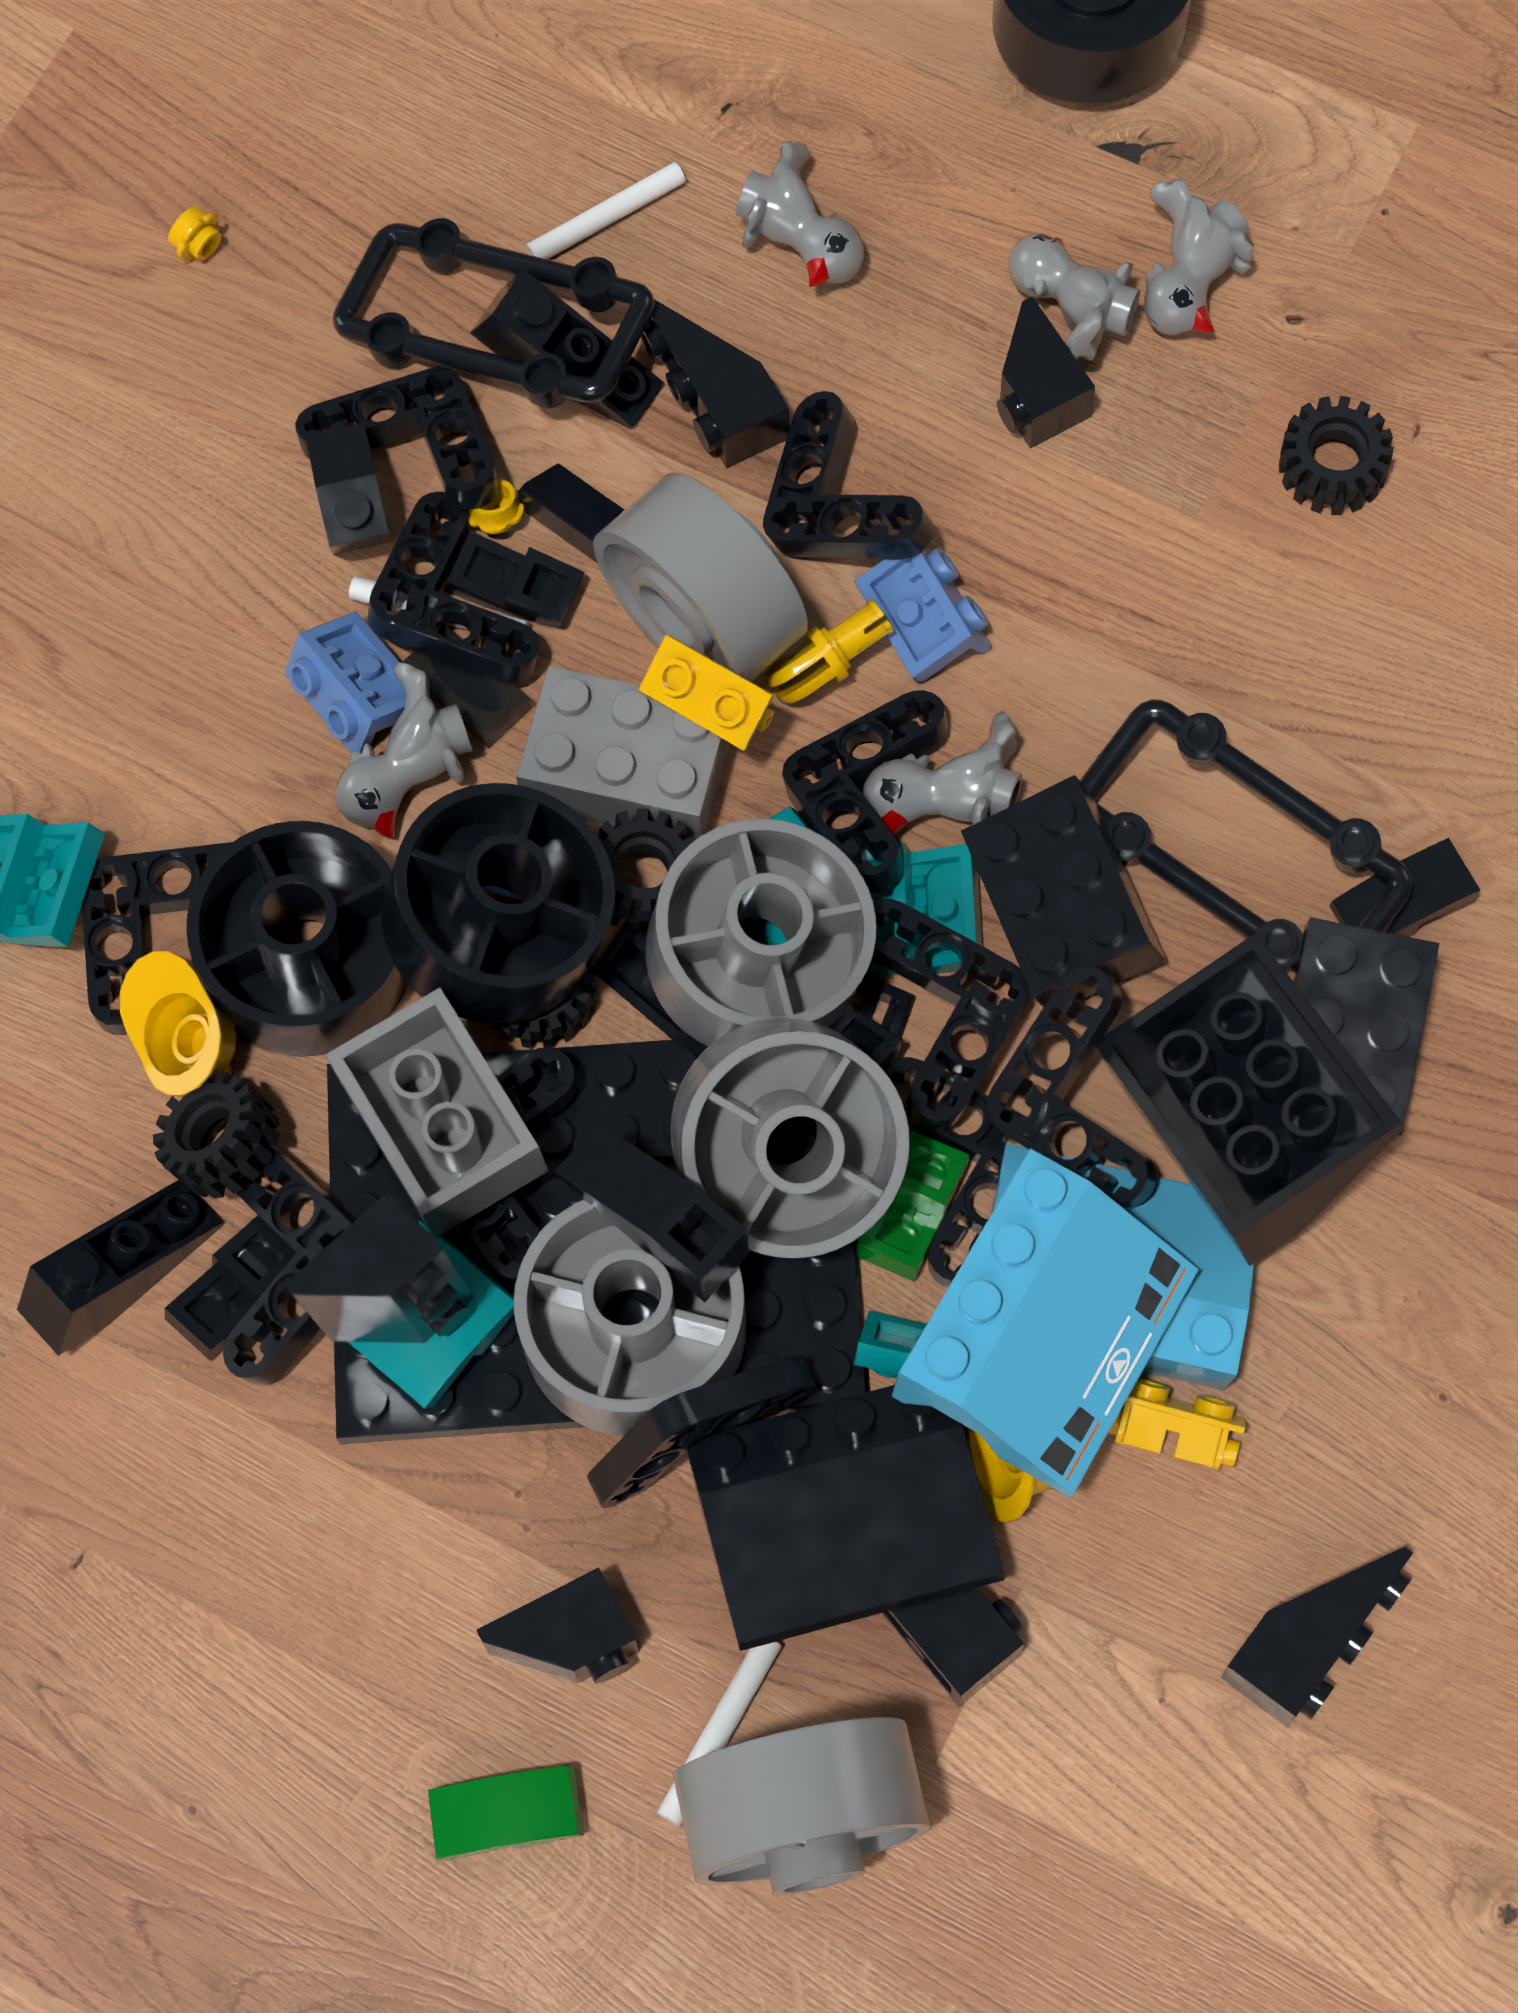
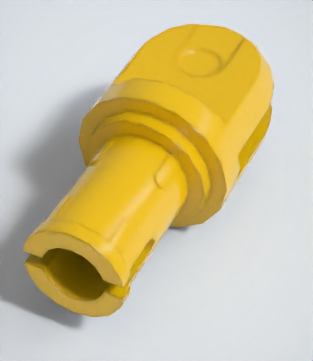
[767,599,894,704]

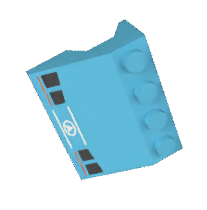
[892,1148,1199,1499]

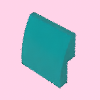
[0,813,105,947]
[860,843,982,975]
[348,1221,514,1409]

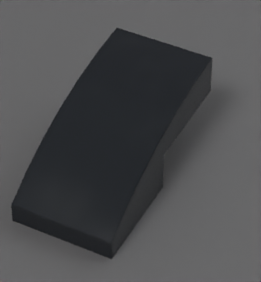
[444,531,585,627]
[1329,838,1480,937]
[164,1215,296,1361]

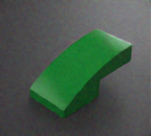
[855,1130,970,1282]
[428,1765,583,1861]

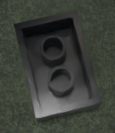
[961,775,1166,1007]
[1293,917,1440,1141]

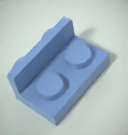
[854,547,992,683]
[285,611,405,754]

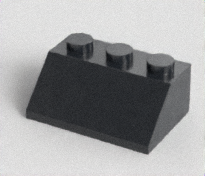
[284,1191,475,1343]

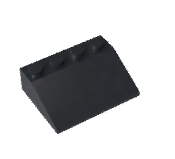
[1096,933,1404,1266]
[687,1385,1005,1651]

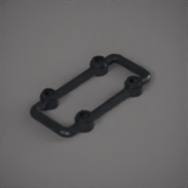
[333,218,655,409]
[1080,699,1414,973]

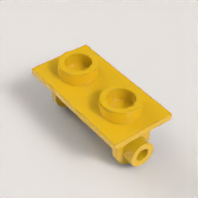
[638,634,774,751]
[1108,1378,1245,1470]

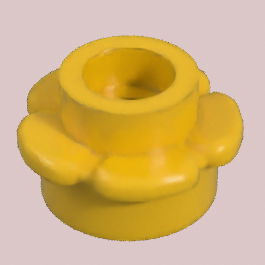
[168,206,222,261]
[467,478,524,534]

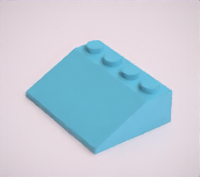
[991,1144,1254,1390]

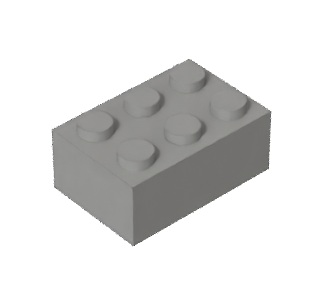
[516,666,730,839]
[325,988,548,1239]

